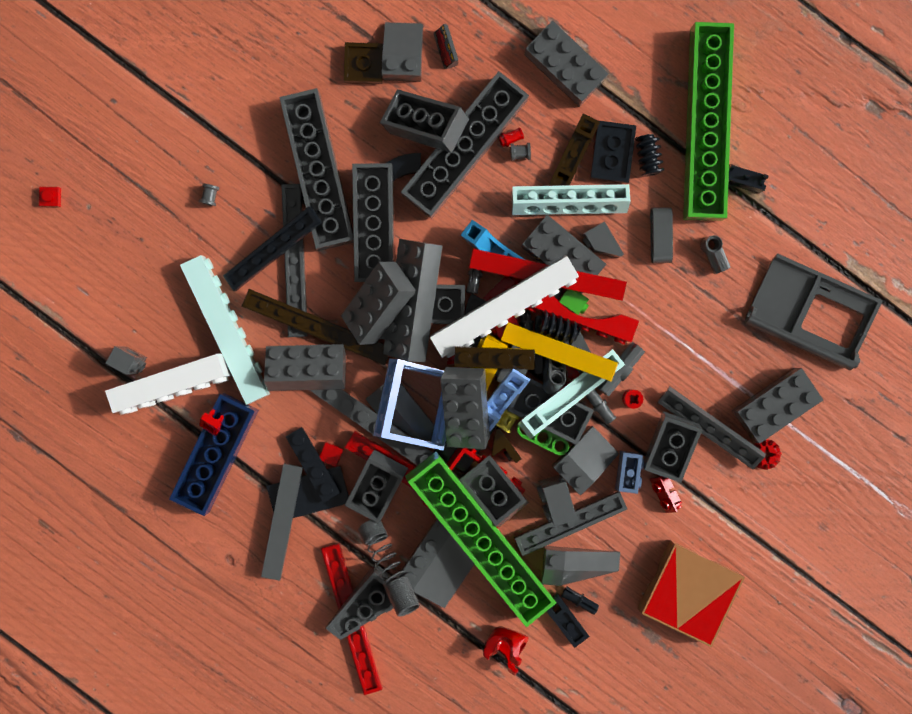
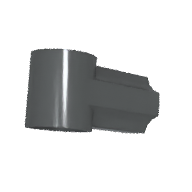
[700,235,731,274]

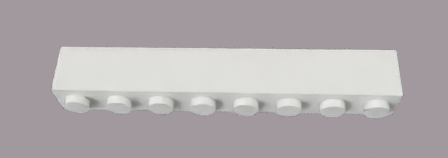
[430,255,579,358]

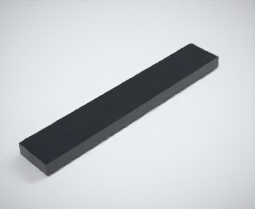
[223,206,322,291]

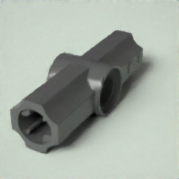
[597,342,645,396]

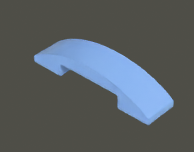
[487,369,530,432]

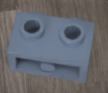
[615,451,644,494]

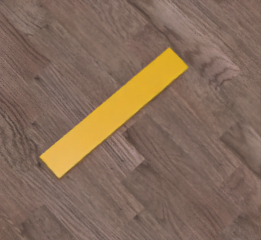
[501,322,618,382]

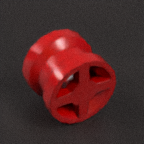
[622,389,644,409]

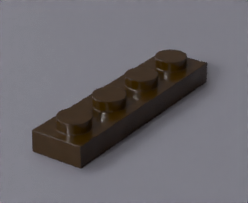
[454,346,535,370]

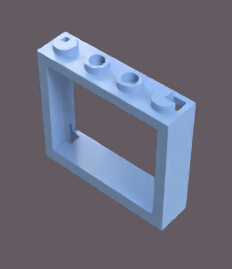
[373,359,446,451]

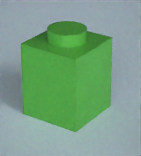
[559,289,589,315]

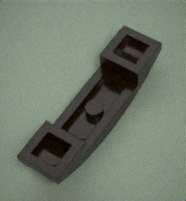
[549,113,600,186]

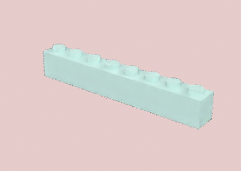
[180,255,270,405]

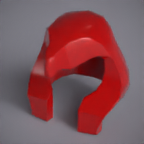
[483,626,529,676]

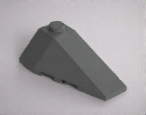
[366,382,434,442]
[541,546,620,586]
[325,563,394,640]

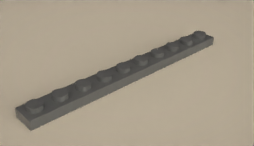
[310,389,465,482]

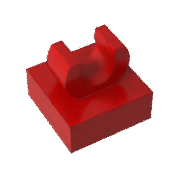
[199,409,224,436]

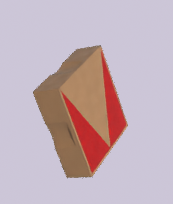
[638,540,745,647]

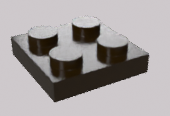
[344,42,383,84]

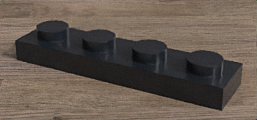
[286,427,341,503]

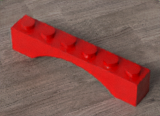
[525,295,639,345]

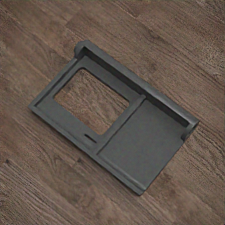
[744,253,883,371]

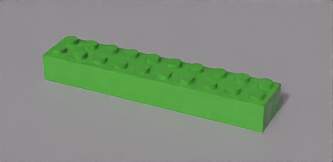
[683,22,734,221]
[405,452,556,627]

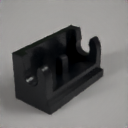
[728,164,769,194]

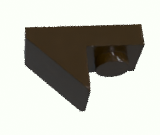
[491,427,522,463]

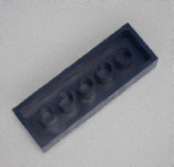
[169,393,259,516]

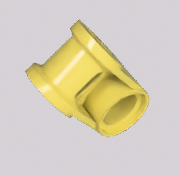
[496,409,520,433]

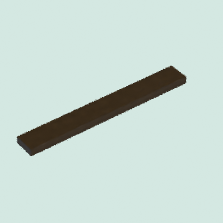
[242,289,388,365]

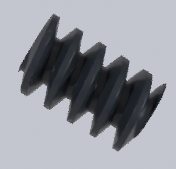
[635,134,664,177]
[537,310,582,345]

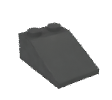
[382,22,423,82]
[552,426,619,496]
[460,455,529,527]

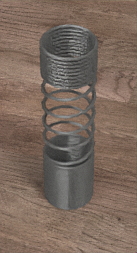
[358,520,420,617]

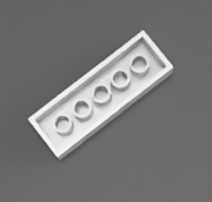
[105,354,232,415]

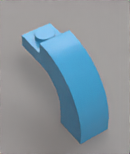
[461,220,525,260]

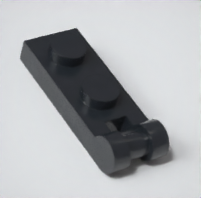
[547,593,590,648]

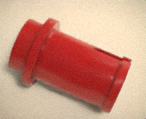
[498,127,524,147]

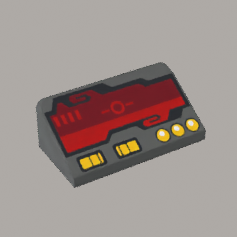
[434,24,458,69]

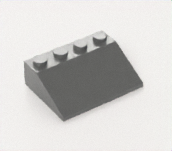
[397,518,474,608]

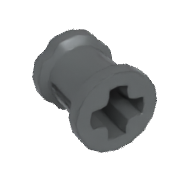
[510,142,531,161]
[199,183,220,206]

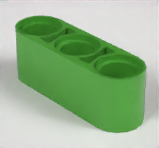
[516,421,569,455]

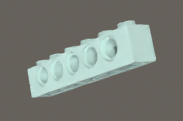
[512,184,631,215]

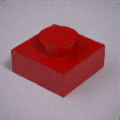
[39,187,61,207]

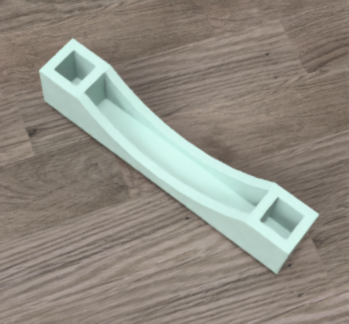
[518,349,625,439]

